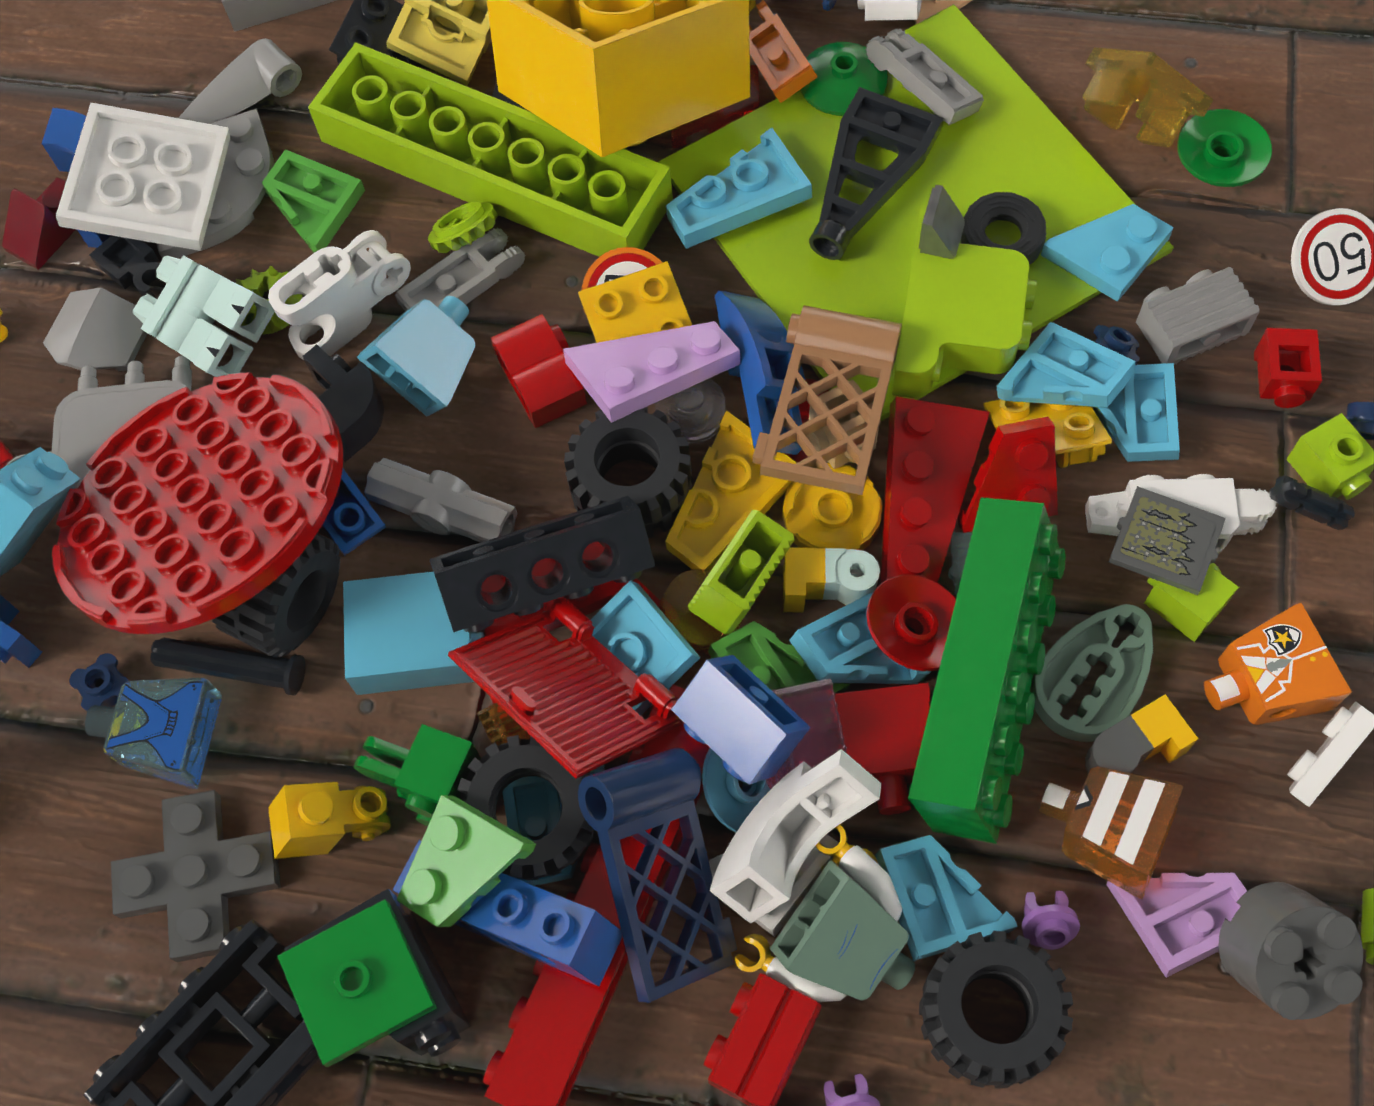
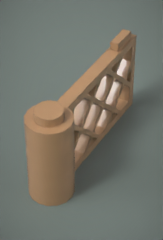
[753,305,902,495]

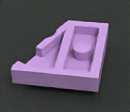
[1106,873,1247,978]

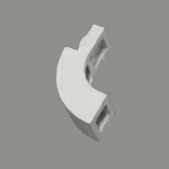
[710,749,882,924]

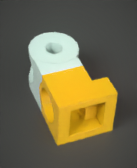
[783,548,880,612]

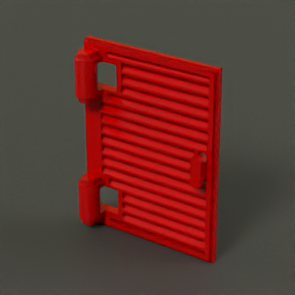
[448,598,683,779]

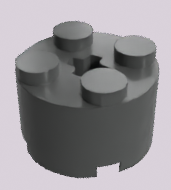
[1218,882,1363,1020]

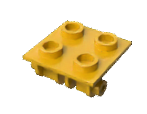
[578,261,692,343]
[984,399,1112,468]

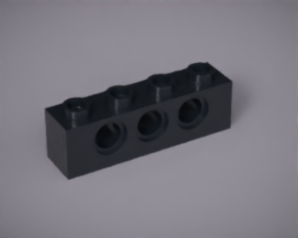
[429,495,655,632]

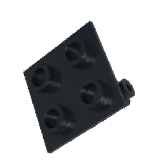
[329,0,422,68]

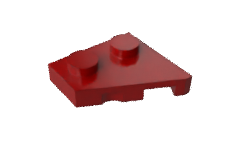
[958,416,1058,533]

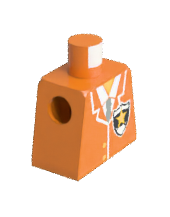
[1204,603,1352,725]

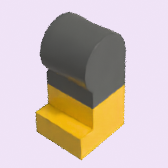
[1085,694,1198,786]

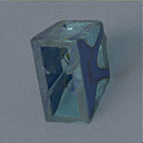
[85,678,223,789]

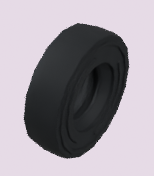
[961,192,1046,265]

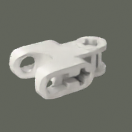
[268,230,411,360]

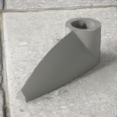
[179,38,302,124]

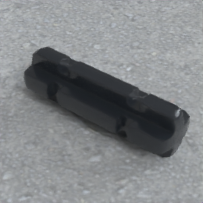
[1269,475,1355,530]

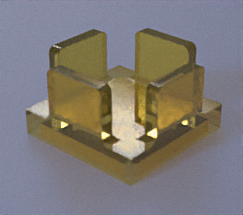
[1082,47,1213,148]

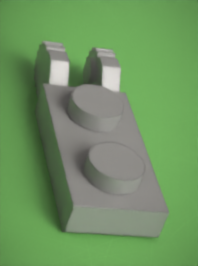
[865,29,984,125]
[395,228,526,311]

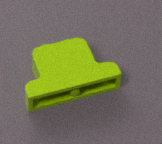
[892,206,1037,398]

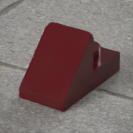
[2,177,76,270]

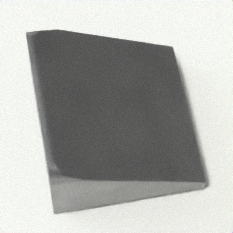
[919,185,965,259]

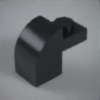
[302,344,384,462]

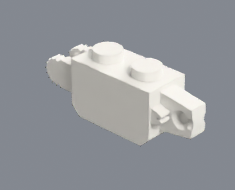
[1085,474,1277,554]

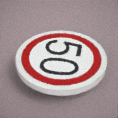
[1291,208,1374,305]

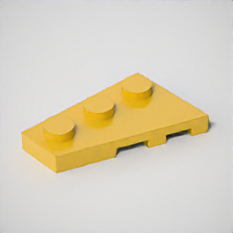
[665,410,796,579]

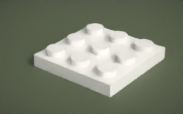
[56,103,230,251]

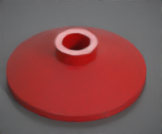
[866,574,956,671]

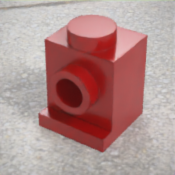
[1254,328,1322,408]

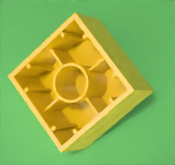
[487,0,750,157]

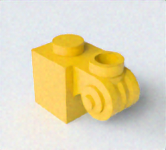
[268,782,391,859]

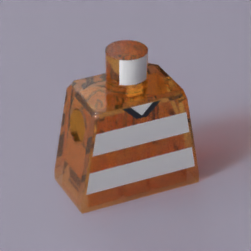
[1039,766,1184,900]

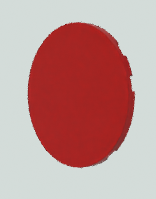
[52,372,344,634]

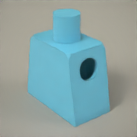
[357,296,476,416]

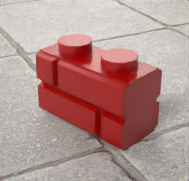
[703,973,822,1106]

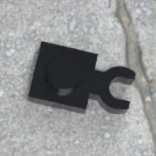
[89,235,160,298]

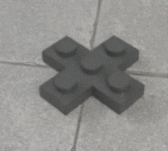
[111,790,281,962]

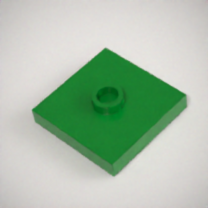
[277,899,437,1067]

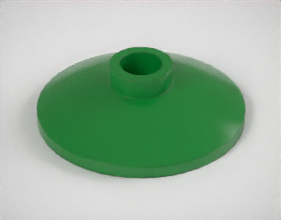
[801,42,888,116]
[1177,109,1272,187]

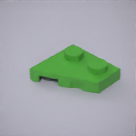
[262,149,365,253]

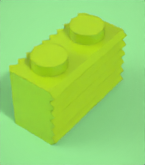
[687,510,795,635]

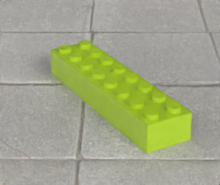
[308,43,673,257]

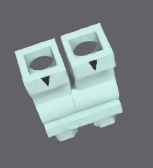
[133,255,275,377]

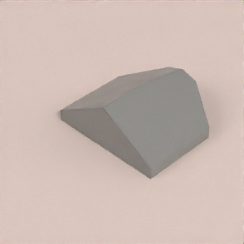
[43,288,148,371]

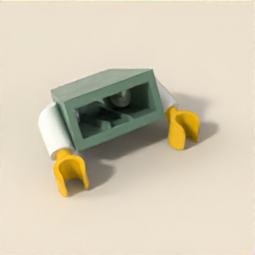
[735,824,915,1002]

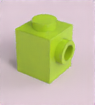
[1286,413,1374,500]
[1144,563,1239,642]

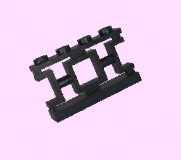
[83,919,319,1106]

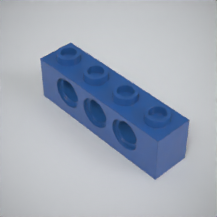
[392,840,623,986]

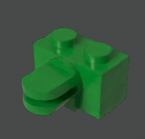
[354,724,481,826]

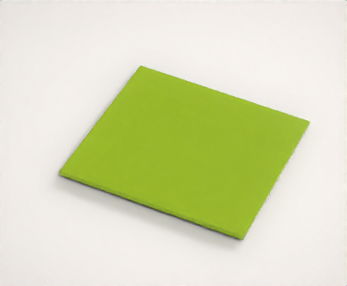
[659,4,1174,421]

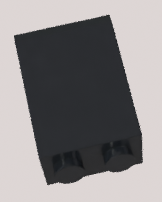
[284,889,471,1057]

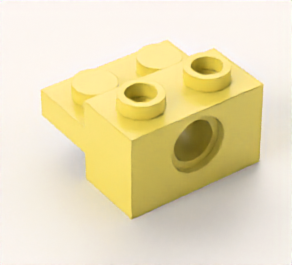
[387,0,492,86]

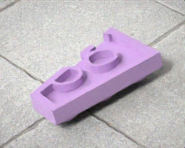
[563,321,740,423]

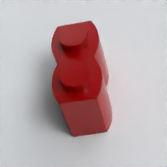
[491,314,587,428]

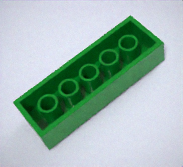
[908,497,1066,844]

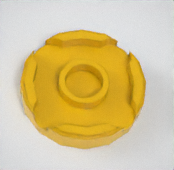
[783,463,883,550]

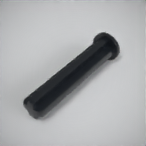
[150,637,306,696]

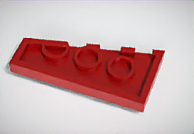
[881,396,990,583]

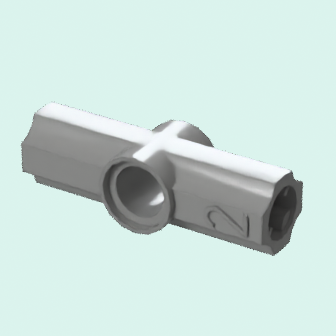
[364,457,518,542]

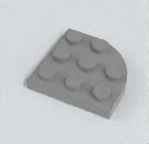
[156,109,274,259]

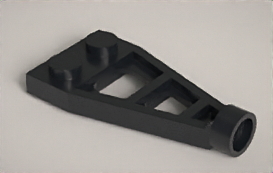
[809,87,943,260]

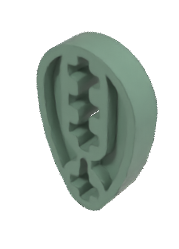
[1031,604,1153,742]

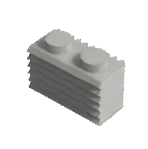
[1136,267,1260,364]

